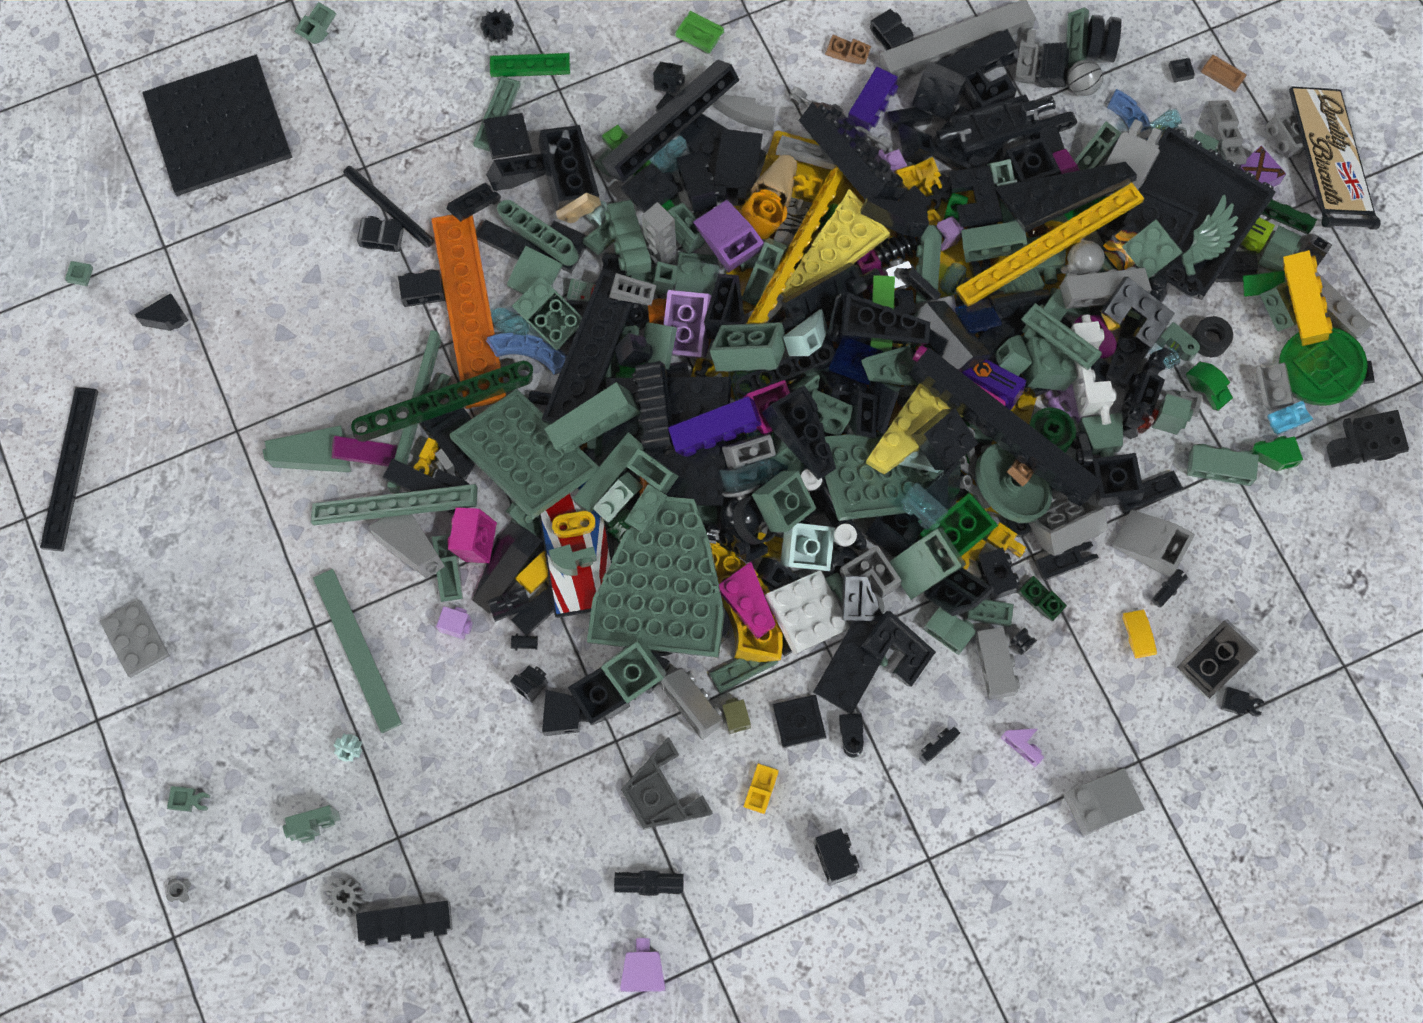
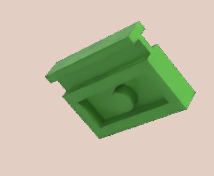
[676,11,724,54]

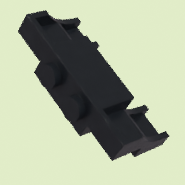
[1120,347,1172,439]

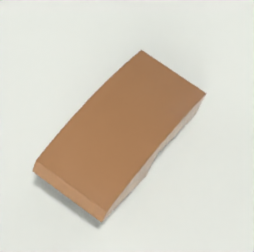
[825,35,871,65]
[1007,459,1034,487]

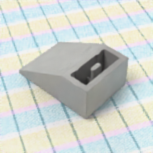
[1112,510,1195,577]

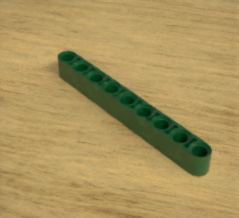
[351,360,533,442]

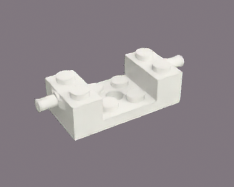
[1071,315,1116,425]

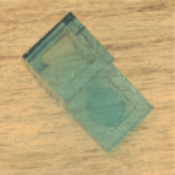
[654,136,686,174]

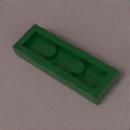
[1261,199,1317,235]

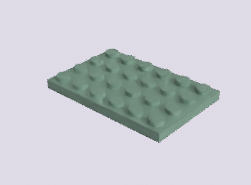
[450,389,599,520]
[825,432,954,521]

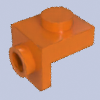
[648,298,667,325]

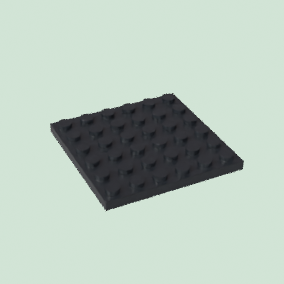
[142,54,293,196]
[601,377,731,507]

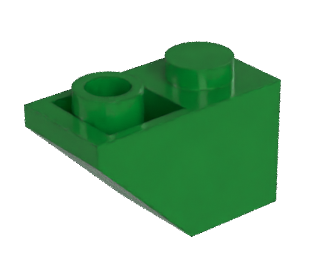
[1249,436,1303,471]

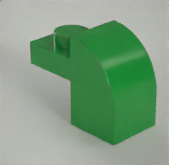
[1185,361,1233,411]

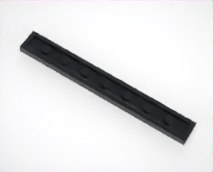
[40,387,98,552]

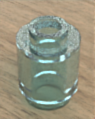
[940,263,967,295]

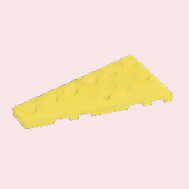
[781,189,890,299]
[866,384,963,475]

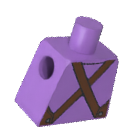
[1238,145,1286,187]

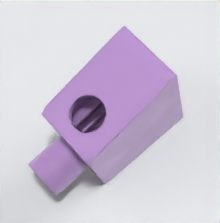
[620,938,666,992]

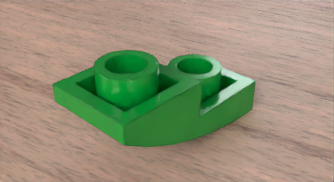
[1242,271,1285,297]

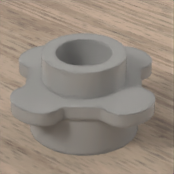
[166,879,191,903]

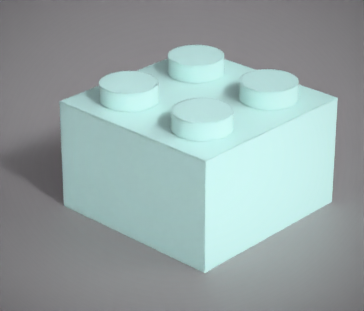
[780,523,835,571]

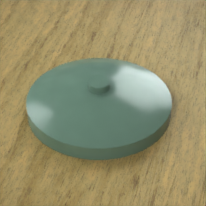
[975,443,1052,523]

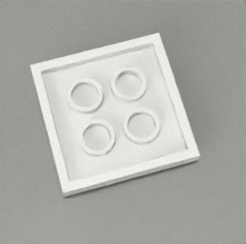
[765,570,850,655]

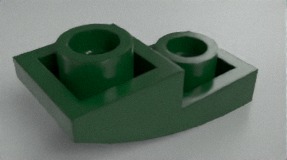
[1017,576,1067,621]

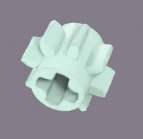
[334,734,362,762]

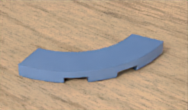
[1107,89,1151,140]
[487,333,567,375]

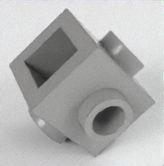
[882,258,915,289]

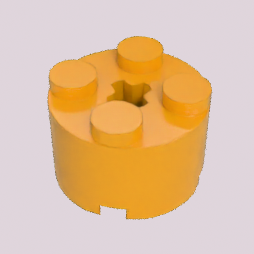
[739,189,787,240]

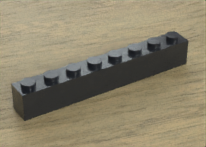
[602,59,739,182]

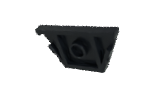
[422,408,476,480]

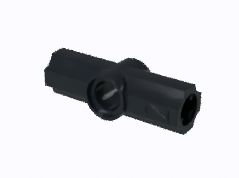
[614,871,684,896]

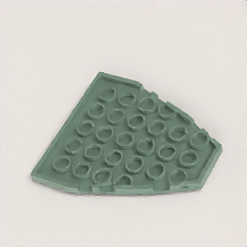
[587,497,725,658]

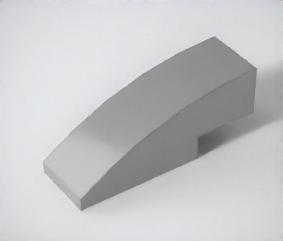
[715,95,775,131]

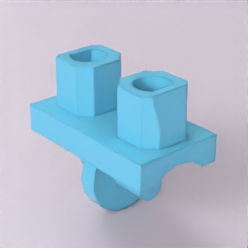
[1267,401,1313,435]

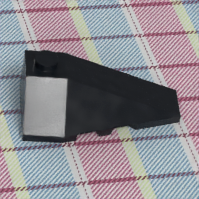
[762,385,836,480]
[473,522,544,614]

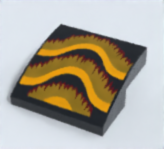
[1100,221,1141,271]

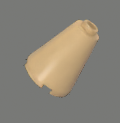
[751,155,797,208]

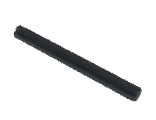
[343,166,434,248]

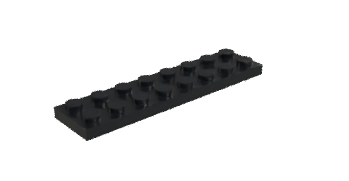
[542,270,640,424]

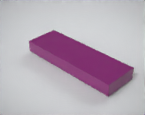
[332,436,397,467]

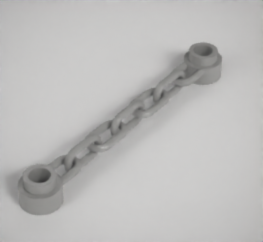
[789,87,893,153]

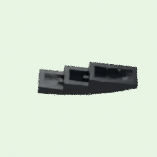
[383,458,455,515]

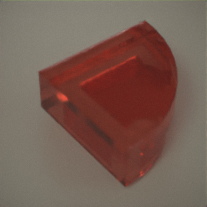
[1137,409,1159,434]

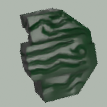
[607,507,631,544]

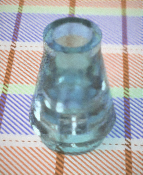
[1150,108,1183,131]

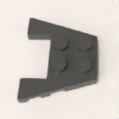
[621,737,713,830]

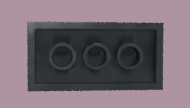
[912,301,991,372]

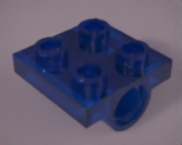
[829,338,883,385]

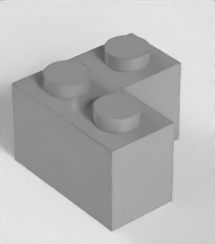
[839,545,902,598]

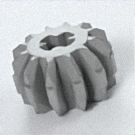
[325,878,365,917]

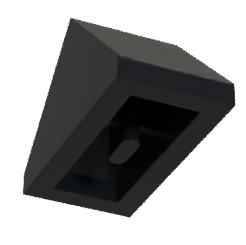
[1302,234,1332,267]

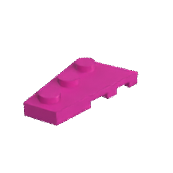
[719,562,775,639]

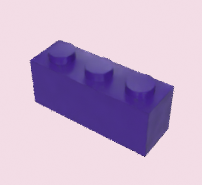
[848,67,899,131]

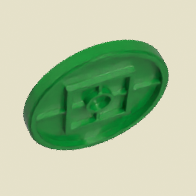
[1278,327,1367,406]

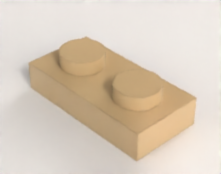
[556,193,601,223]

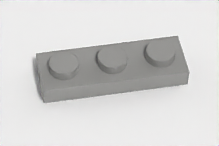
[776,135,836,170]

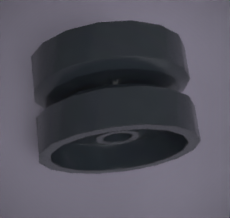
[1086,15,1122,63]

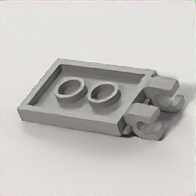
[1104,119,1162,197]

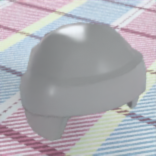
[1060,240,1104,276]

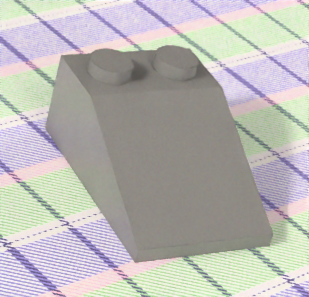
[1063,768,1145,836]

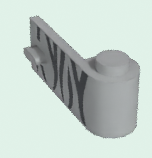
[774,197,812,250]

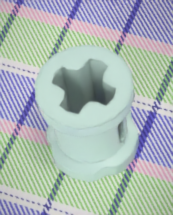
[586,201,607,227]

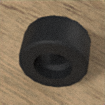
[1192,316,1234,358]

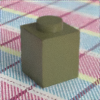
[722,698,751,735]

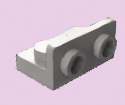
[1254,363,1294,411]

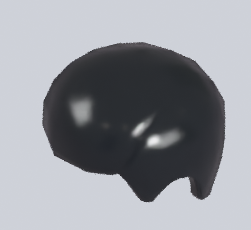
[827,546,859,575]

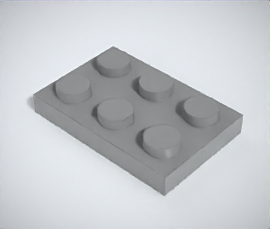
[100,599,170,678]

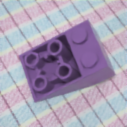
[693,200,764,273]

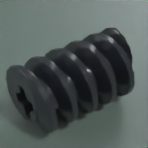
[873,234,918,268]

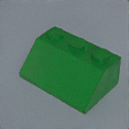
[917,493,998,557]

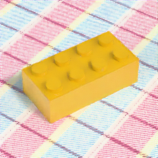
[1283,250,1333,346]

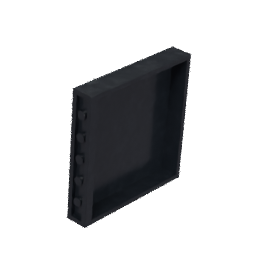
[1097,127,1276,300]

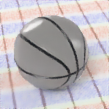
[1067,60,1103,96]

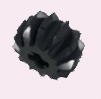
[480,8,514,44]

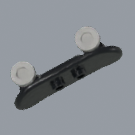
[800,465,867,551]

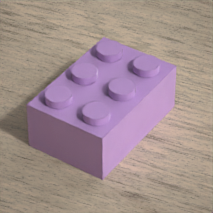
[664,290,711,359]

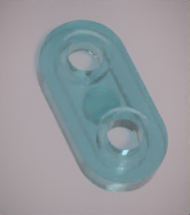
[491,308,530,336]

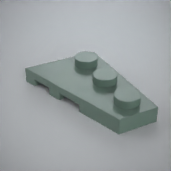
[861,345,919,387]

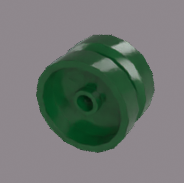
[1029,407,1076,453]

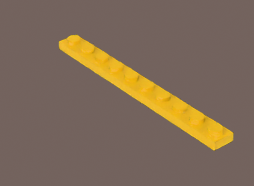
[746,167,845,324]
[956,183,1144,308]

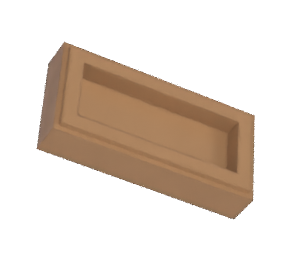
[1201,55,1247,92]

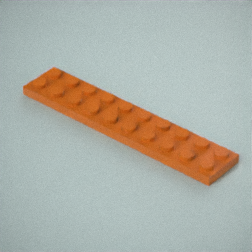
[431,215,506,409]

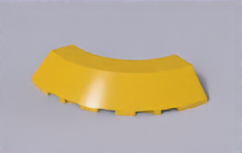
[710,542,783,662]

